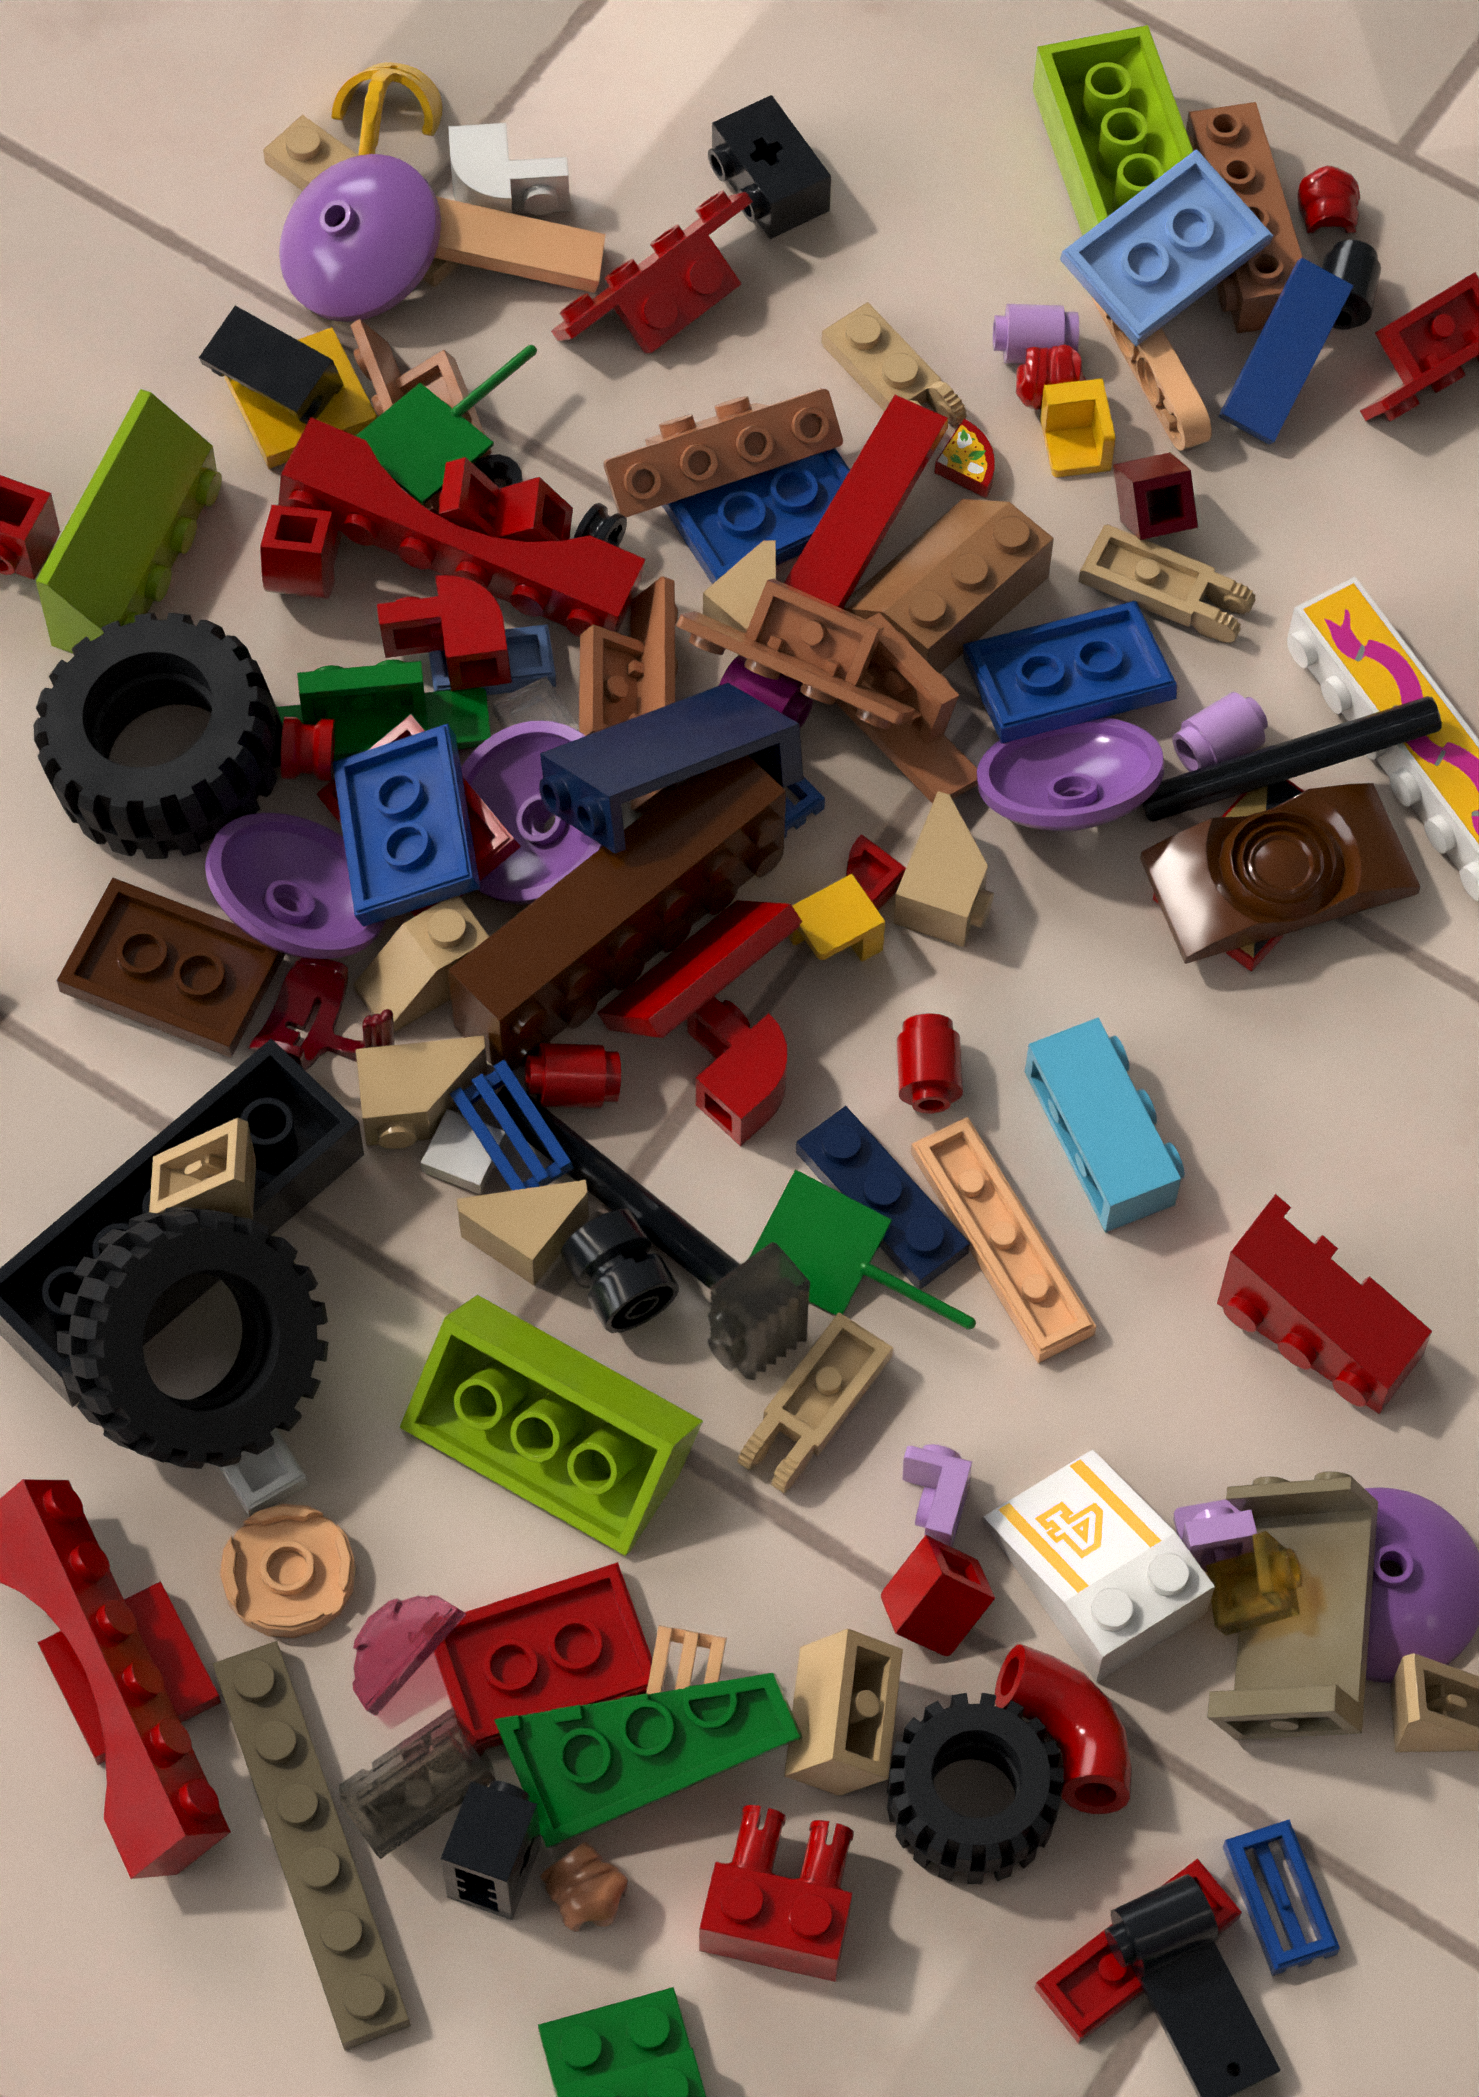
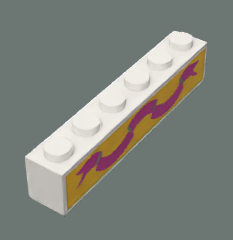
[1287,577,1479,901]

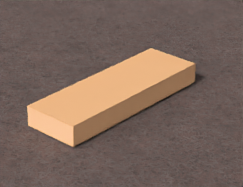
[434,197,605,293]

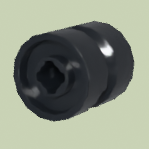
[561,1209,679,1333]

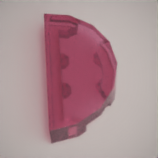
[352,1595,466,1716]

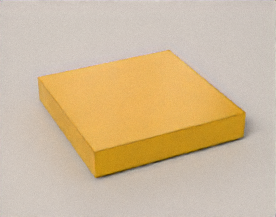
[224,327,377,469]

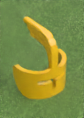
[331,62,443,156]

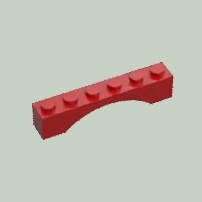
[278,417,646,638]
[0,1479,231,1879]

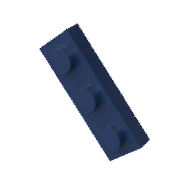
[796,1106,970,1290]

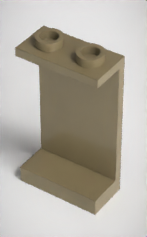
[1207,1471,1378,1740]

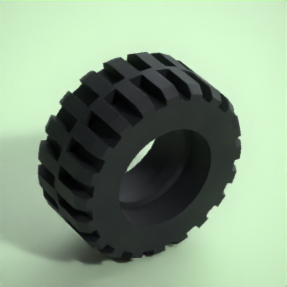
[33,613,283,859]
[57,1207,329,1469]

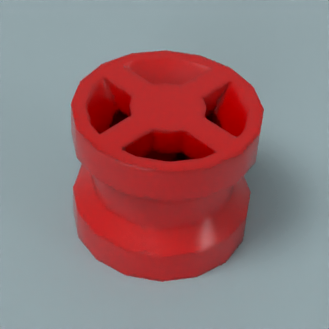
[281,717,336,781]

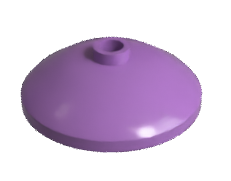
[279,154,441,322]
[977,717,1164,831]
[461,720,603,905]
[205,813,386,959]
[1365,1487,1479,1683]

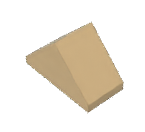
[703,540,776,655]
[149,1118,256,1220]
[456,1180,589,1286]
[1390,1653,1479,1752]

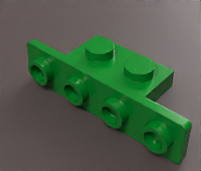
[276,660,491,766]

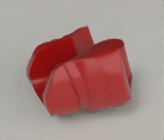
[1297,166,1361,234]
[1015,344,1086,410]

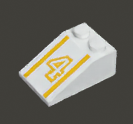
[982,1449,1215,1683]

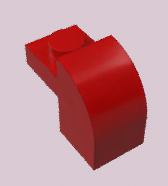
[439,457,573,542]
[260,505,343,599]
[377,575,512,691]
[687,996,788,1147]

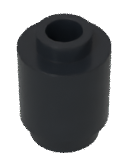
[1322,239,1381,330]

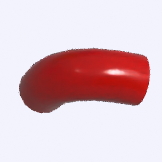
[994,1644,1132,1814]

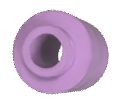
[993,304,1079,364]
[1172,692,1268,772]

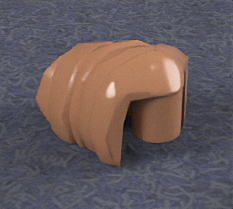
[540,1842,628,1932]

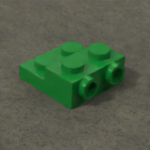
[538,1987,706,2097]

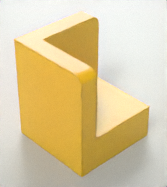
[1040,378,1116,477]
[788,874,885,962]

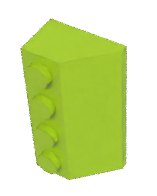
[1033,25,1193,236]
[36,389,222,653]
[399,1295,703,1556]

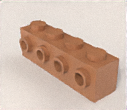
[1186,102,1303,334]

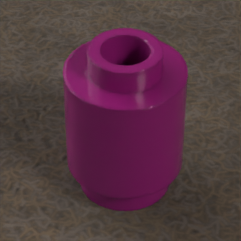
[719,655,813,728]

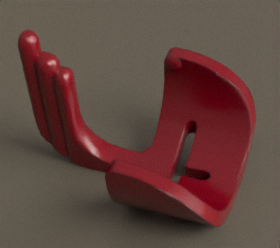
[248,958,395,1070]

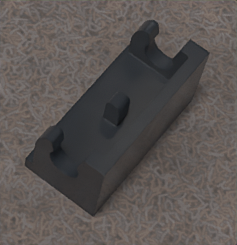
[199,305,344,425]

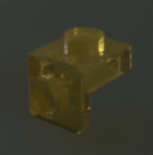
[1206,1531,1303,1636]

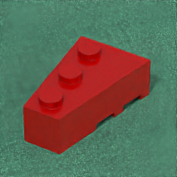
[1217,1194,1432,1414]

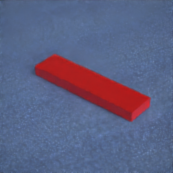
[784,394,948,609]

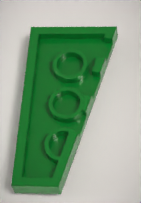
[494,1673,803,1848]

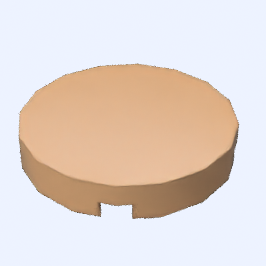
[220,1504,356,1638]

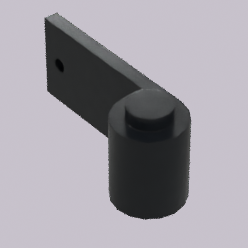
[1105,1874,1281,2097]

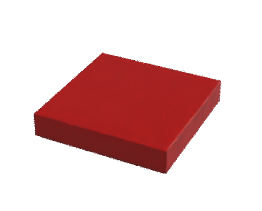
[37,1581,221,1765]

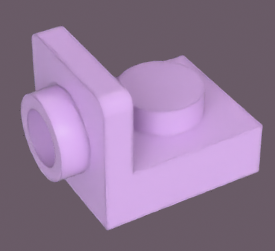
[902,1444,972,1547]
[1173,1499,1257,1572]

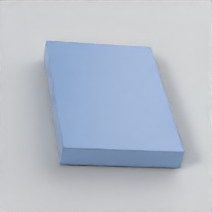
[1060,149,1273,347]

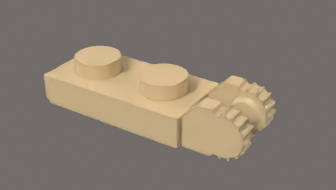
[821,302,967,426]
[1078,524,1256,644]
[737,1312,893,1494]

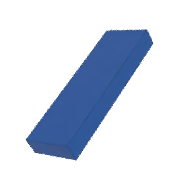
[1218,257,1354,445]

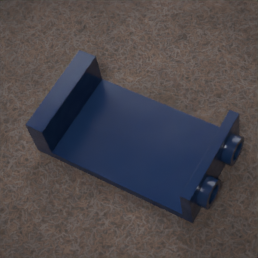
[539,683,804,854]

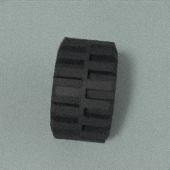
[887,1693,1064,1884]

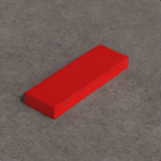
[1034,1858,1242,2044]

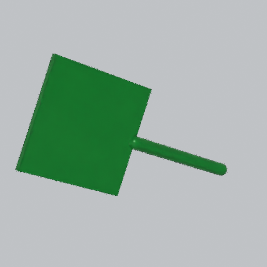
[356,345,537,505]
[744,1169,976,1330]

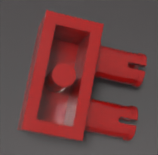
[699,1805,854,1982]

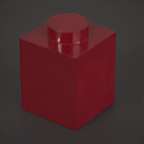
[1113,452,1198,540]

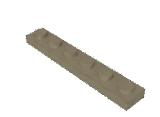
[212,1641,411,2051]

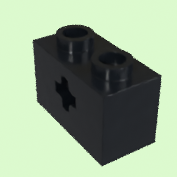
[708,95,831,239]
[440,1781,541,1920]

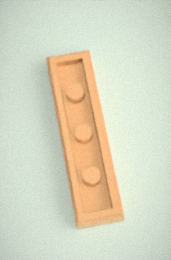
[911,1117,1096,1363]

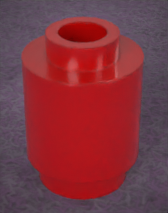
[896,1013,963,1114]
[525,1043,621,1108]

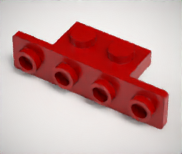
[551,190,753,354]
[1360,272,1479,422]

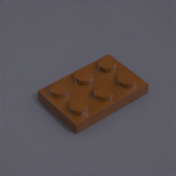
[56,877,285,1058]

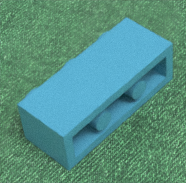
[1024,1017,1185,1233]

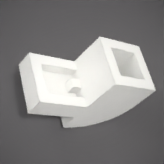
[448,123,570,215]

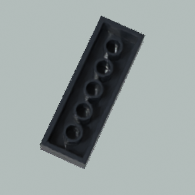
[0,1039,364,1407]

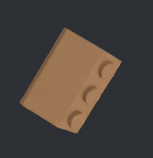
[843,499,1054,673]

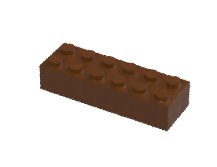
[448,755,786,1071]

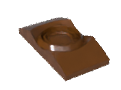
[1140,783,1421,964]

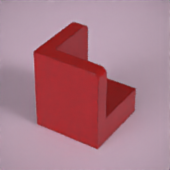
[881,1535,995,1657]

